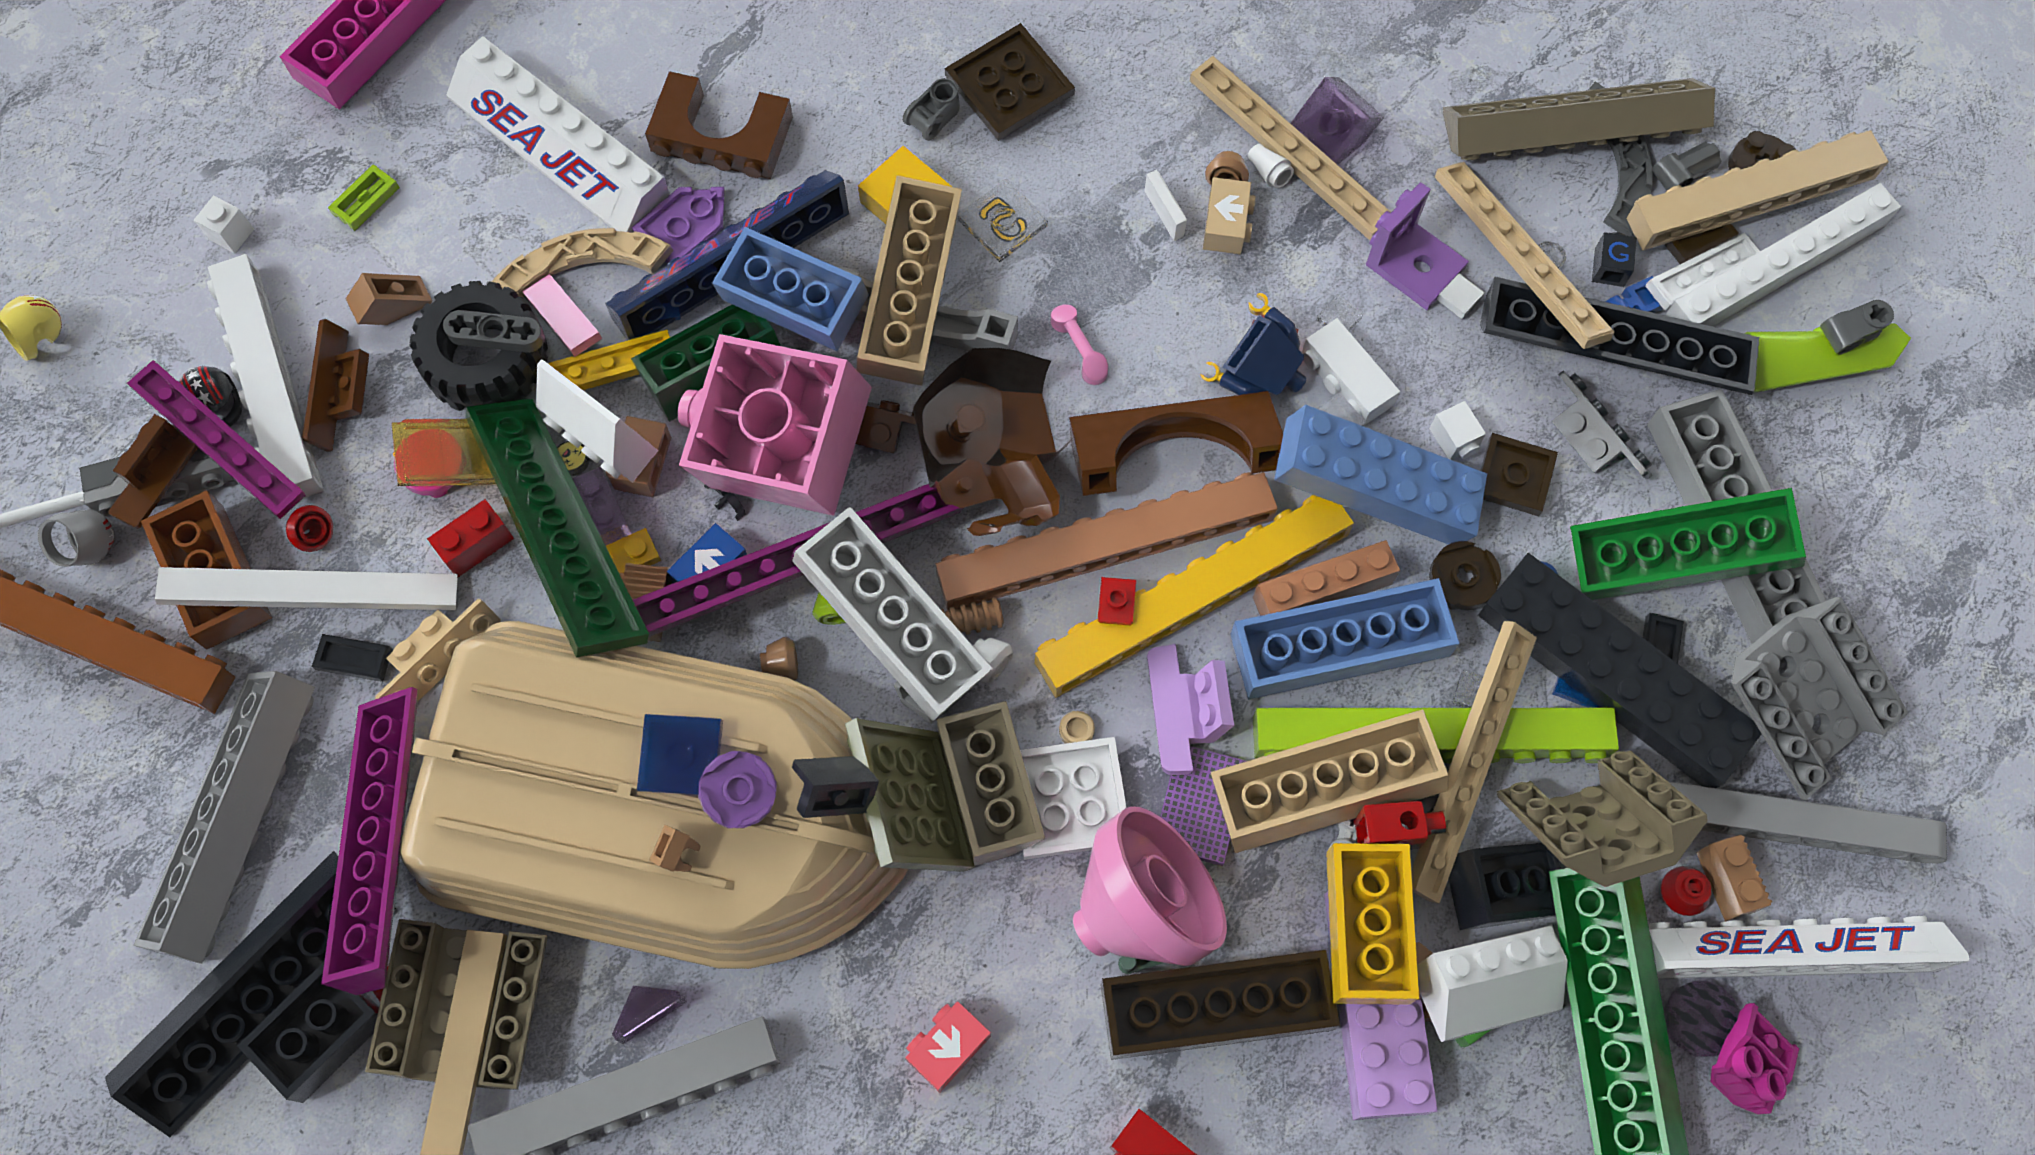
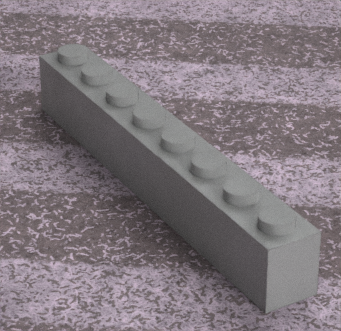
[468,1016,781,1155]

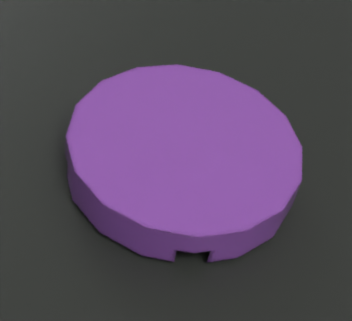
[698,751,777,828]

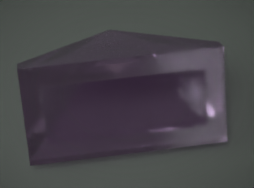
[612,986,687,1044]

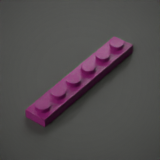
[127,360,306,519]

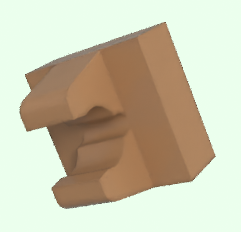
[649,825,700,872]

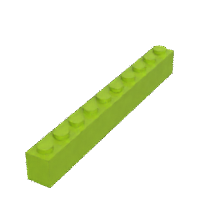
[1253,708,1619,764]

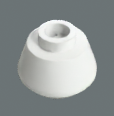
[973,637,1013,683]

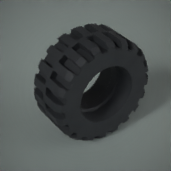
[409,281,548,411]

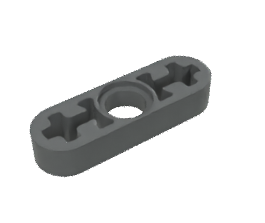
[443,310,545,352]

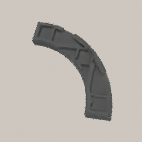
[1588,81,1653,236]

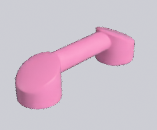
[1051,305,1108,385]

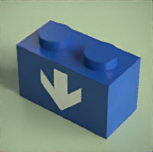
[666,523,747,584]

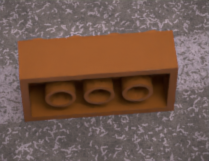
[141,490,272,650]

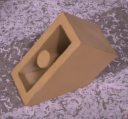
[345,273,432,325]

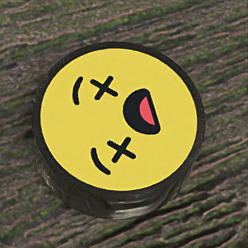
[557,441,590,476]

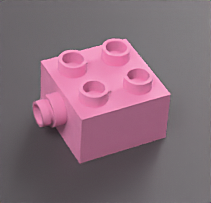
[678,334,872,516]

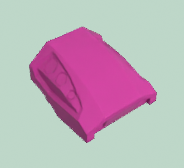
[1710,1003,1799,1115]

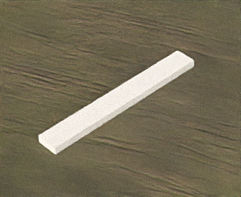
[155,567,458,610]

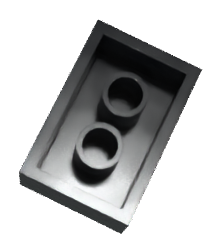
[237,961,379,1103]

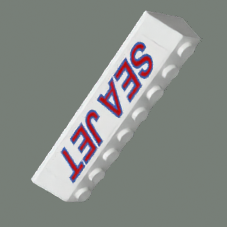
[446,36,670,233]
[1648,916,1970,979]

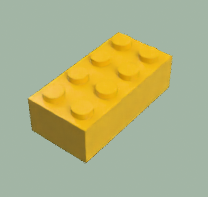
[1326,843,1419,1005]

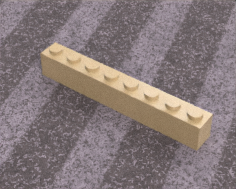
[1626,130,1889,250]

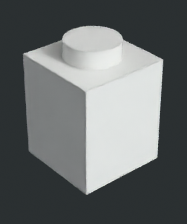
[194,195,254,253]
[1429,401,1486,460]

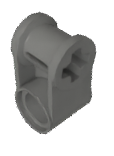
[902,78,960,141]
[1820,300,1894,355]

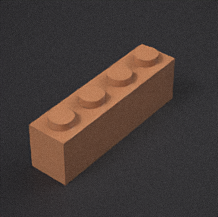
[1253,540,1400,616]

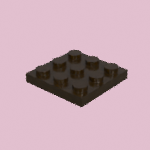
[944,23,1075,141]

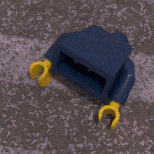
[1200,293,1306,395]

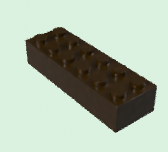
[1100,950,1340,1060]

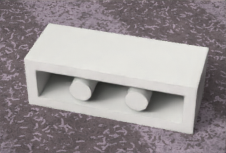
[1302,318,1400,426]

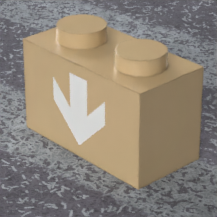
[1203,177,1256,254]

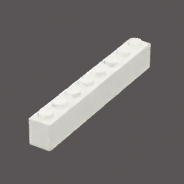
[1665,182,1901,326]
[207,254,324,498]

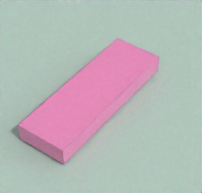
[522,274,602,357]

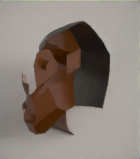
[913,348,1075,536]

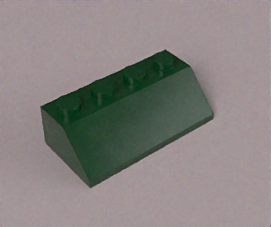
[631,304,781,422]

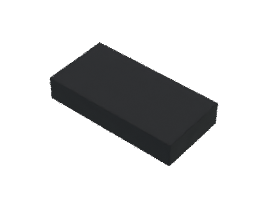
[311,634,393,682]

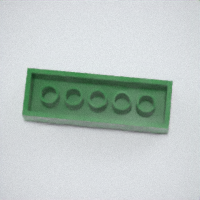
[1570,488,1806,600]

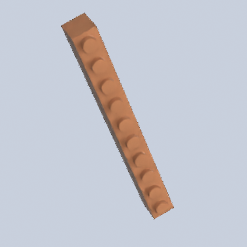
[935,472,1278,611]

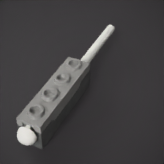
[0,448,235,528]

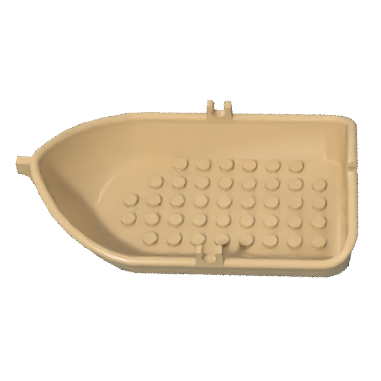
[399,621,908,969]

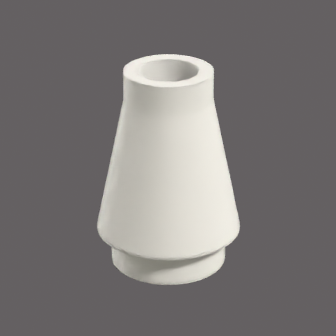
[1248,144,1294,188]

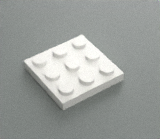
[1020,737,1126,860]

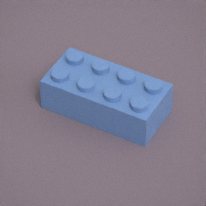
[712,227,869,351]

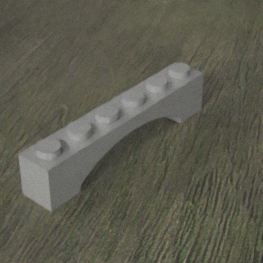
[833,265,1018,351]

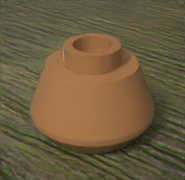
[1205,151,1249,186]
[760,636,798,681]

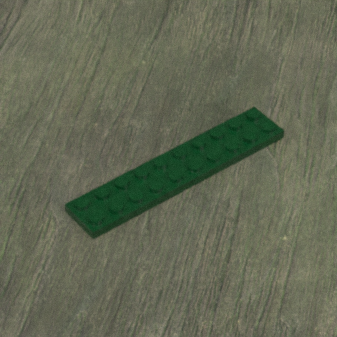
[465,399,649,658]

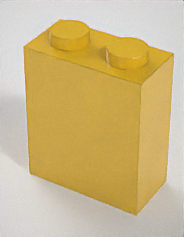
[858,146,952,224]

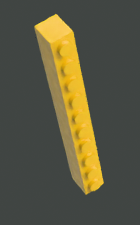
[1034,495,1354,698]

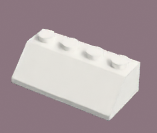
[536,359,659,483]
[1417,925,1568,1042]

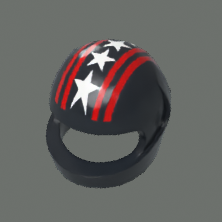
[179,366,242,427]

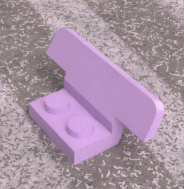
[1147,644,1234,775]

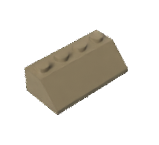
[936,701,1045,866]

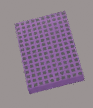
[1160,746,1246,866]

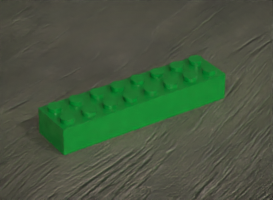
[1549,868,1689,1155]

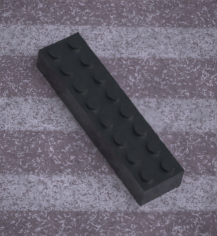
[1477,552,1762,789]

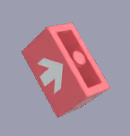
[905,1001,991,1093]

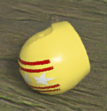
[0,295,62,361]

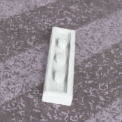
[1645,232,1760,311]

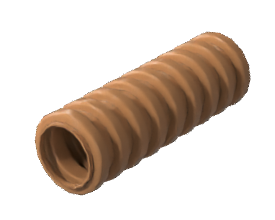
[941,597,1004,635]

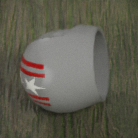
[38,509,114,567]

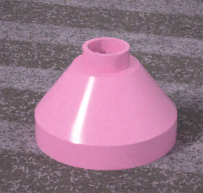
[1073,806,1227,966]

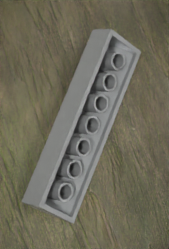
[133,671,315,964]

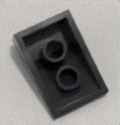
[1448,843,1561,931]

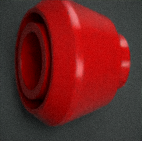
[286,505,334,552]
[1661,866,1712,916]

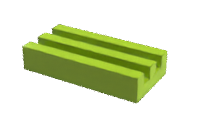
[328,164,400,231]

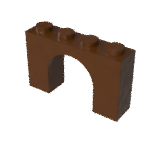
[645,71,793,179]

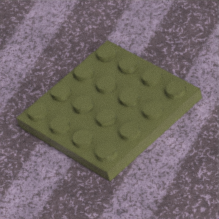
[845,718,976,872]

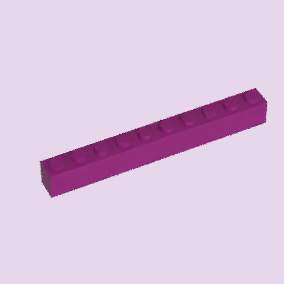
[633,484,965,637]

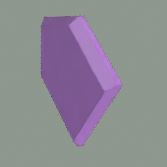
[631,187,725,264]

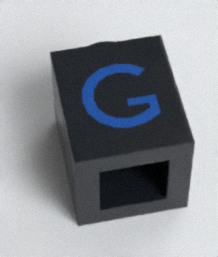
[1592,232,1637,287]

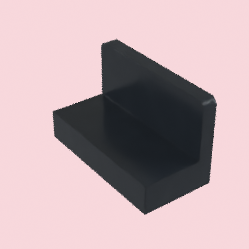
[792,756,879,818]

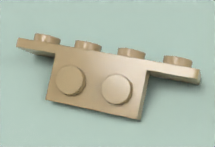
[375,599,501,702]

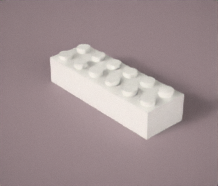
[792,507,993,721]

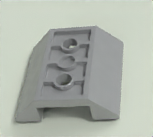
[1731,597,1908,800]

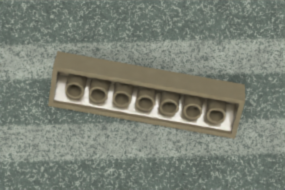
[1443,78,1715,160]

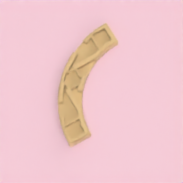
[491,228,673,298]

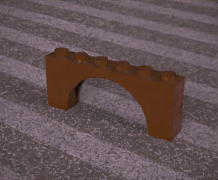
[1069,391,1283,496]

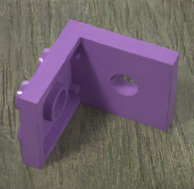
[1366,182,1469,310]

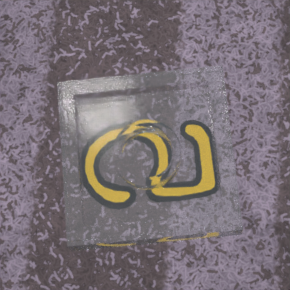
[958,178,1048,263]

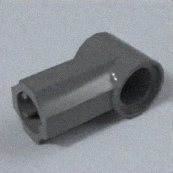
[1652,141,1722,190]

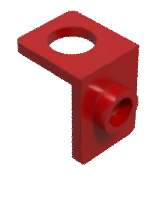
[1098,577,1136,626]

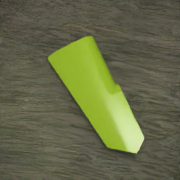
[1745,323,1911,392]

